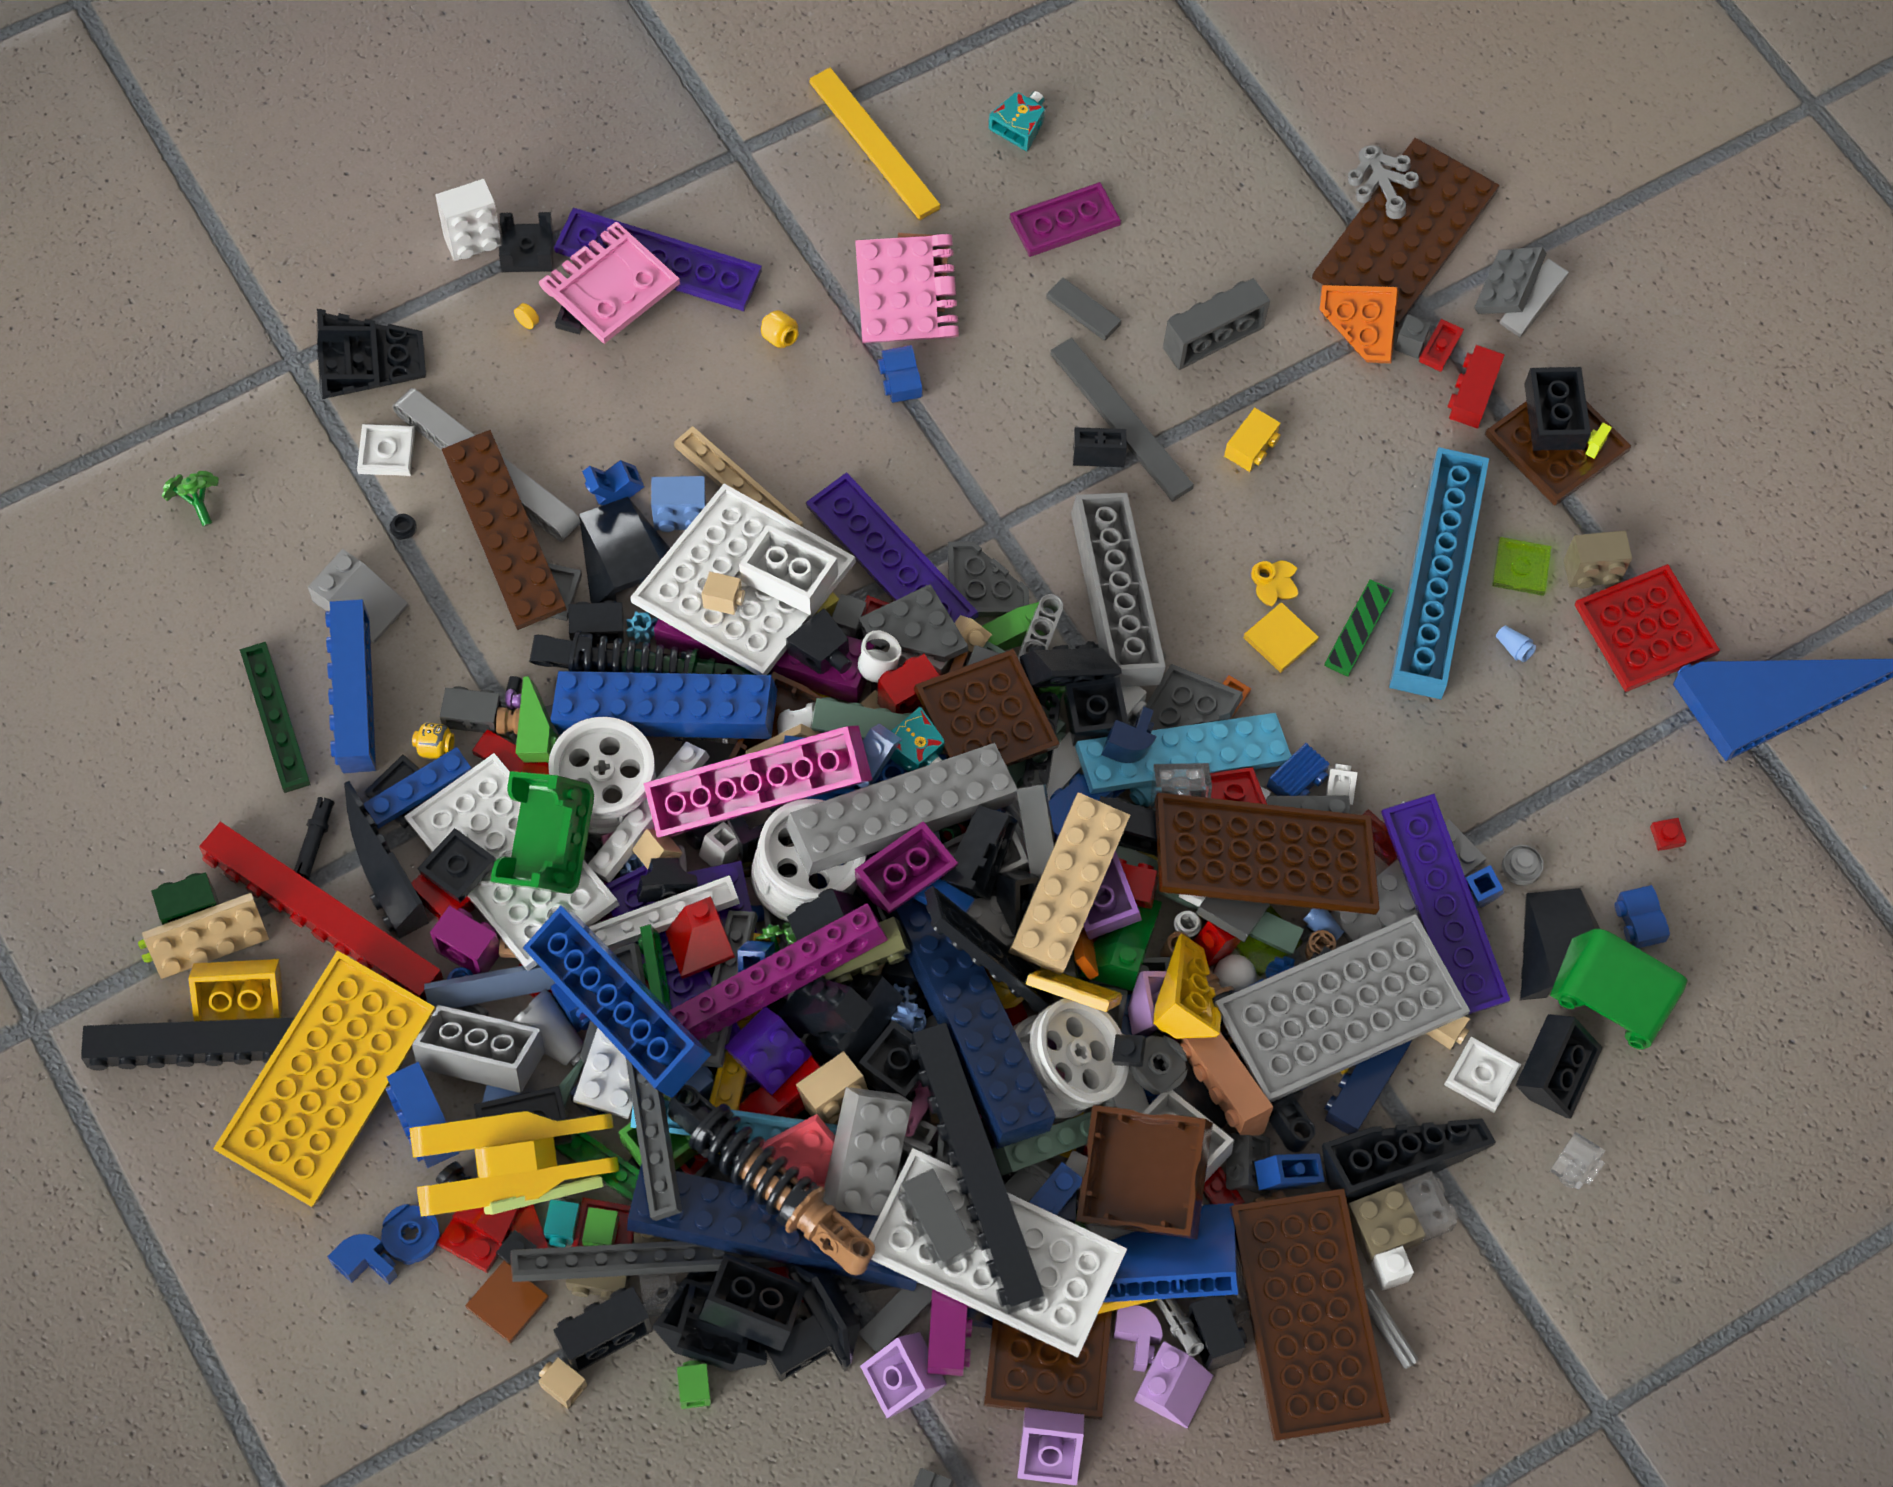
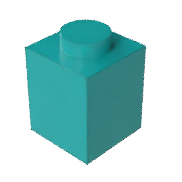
[543,1199,580,1247]

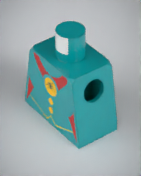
[988,91,1045,152]
[890,707,945,772]

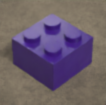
[725,1007,812,1095]

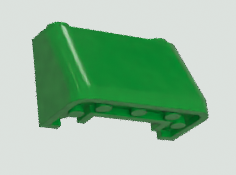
[490,771,594,894]
[1550,929,1688,1050]

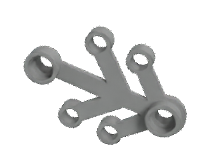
[1348,145,1419,219]

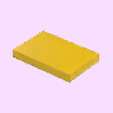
[1026,968,1123,1012]

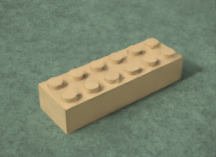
[1008,792,1130,975]

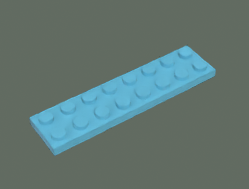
[1075,713,1291,794]

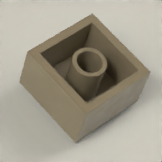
[1563,530,1632,589]
[1348,1183,1426,1265]

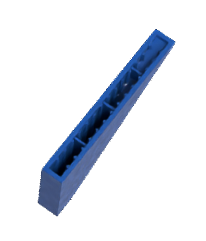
[1673,659,1893,761]
[1103,1203,1238,1302]

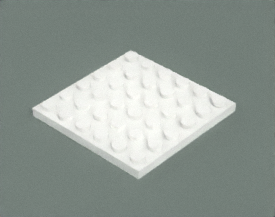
[631,484,856,675]

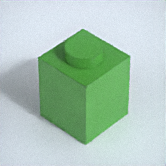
[582,1207,619,1246]
[677,1360,711,1409]

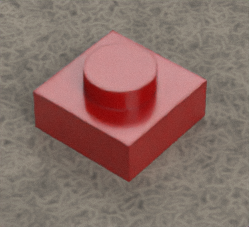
[1650,818,1686,851]

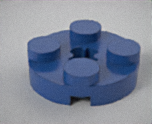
[381,1204,441,1265]

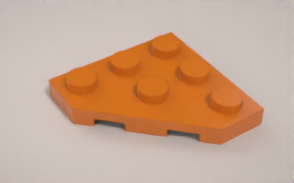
[1320,285,1399,364]

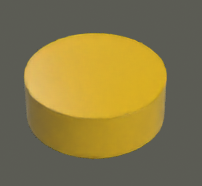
[514,303,539,329]

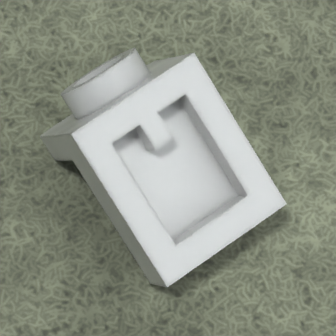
[1325,764,1358,805]

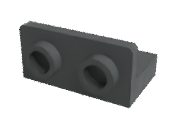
[1226,1132,1270,1195]

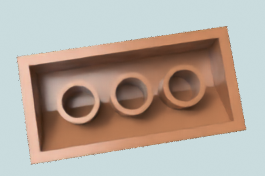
[1178,1032,1273,1136]

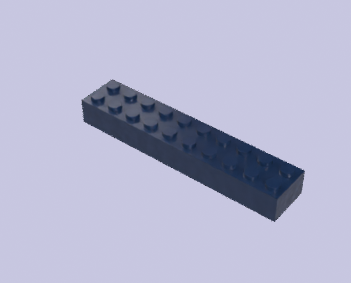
[885,878,1056,1149]
[627,1164,917,1291]

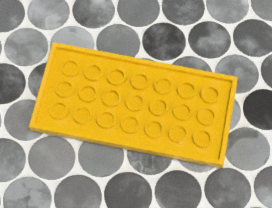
[213,950,436,1208]

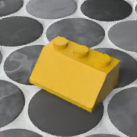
[188,959,282,1021]

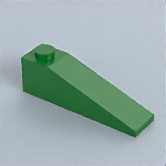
[1079,900,1162,991]

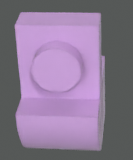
[1113,1305,1162,1372]

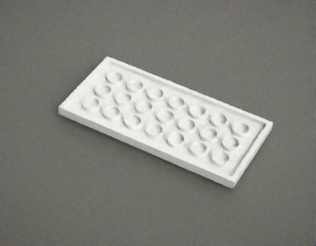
[404,753,619,971]
[869,1148,1127,1358]

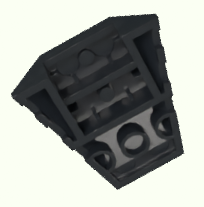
[317,308,426,399]
[579,497,670,603]
[1520,888,1600,1001]
[653,1268,767,1371]

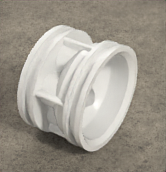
[548,717,656,840]
[751,799,866,922]
[1013,998,1129,1124]

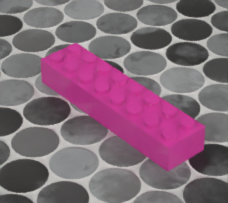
[643,726,873,838]

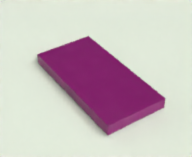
[1009,182,1121,257]

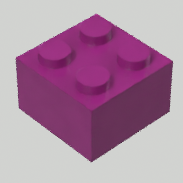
[430,906,500,974]

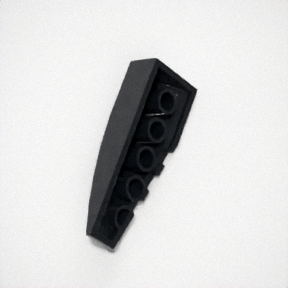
[344,781,429,939]
[1322,1118,1496,1205]

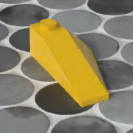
[1153,934,1221,1039]

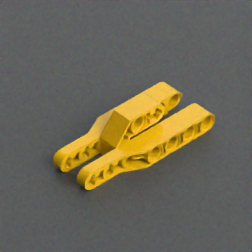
[410,1111,619,1216]

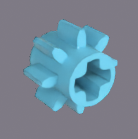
[626,611,658,644]

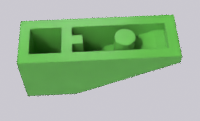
[982,602,1046,651]
[515,676,559,763]

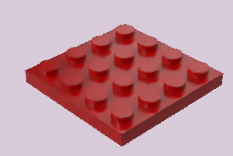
[1575,564,1720,692]

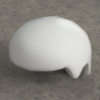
[1213,954,1258,992]

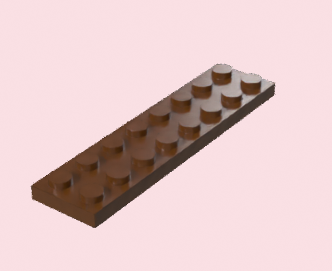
[442,430,567,630]

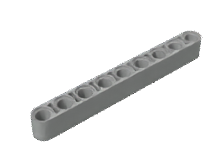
[392,388,581,541]

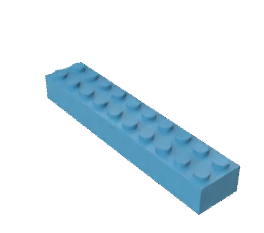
[1389,447,1489,699]

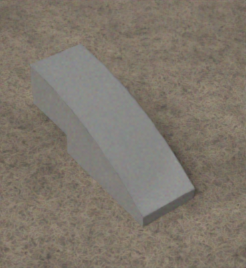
[1499,258,1569,337]

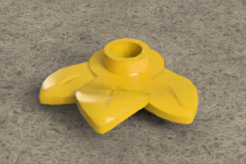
[1251,560,1298,607]

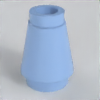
[1496,625,1536,662]

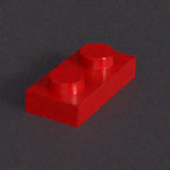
[1418,319,1464,372]

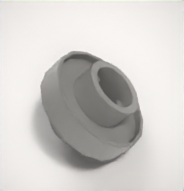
[1502,845,1544,885]

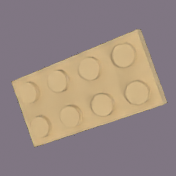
[142,893,269,979]

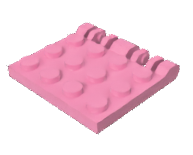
[539,222,680,344]
[855,234,959,343]

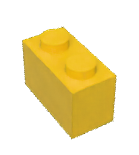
[1224,407,1281,472]

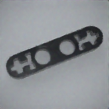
[1023,692,1060,790]

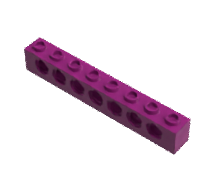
[669,903,888,1041]

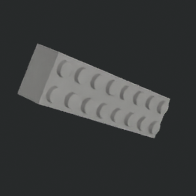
[1071,493,1166,687]
[786,743,1017,876]

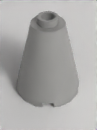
[512,989,584,1066]

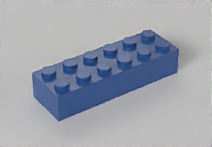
[325,599,376,774]

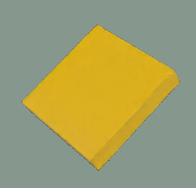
[1243,602,1319,673]

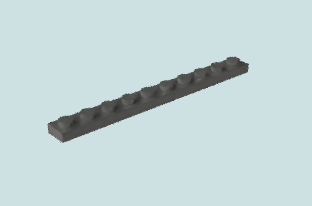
[612,942,682,1221]
[510,1241,787,1282]

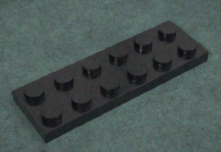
[924,885,1054,1013]

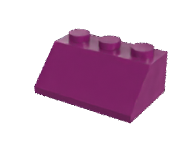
[855,821,958,914]

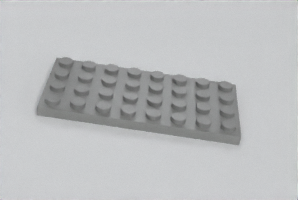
[1214,914,1470,1103]

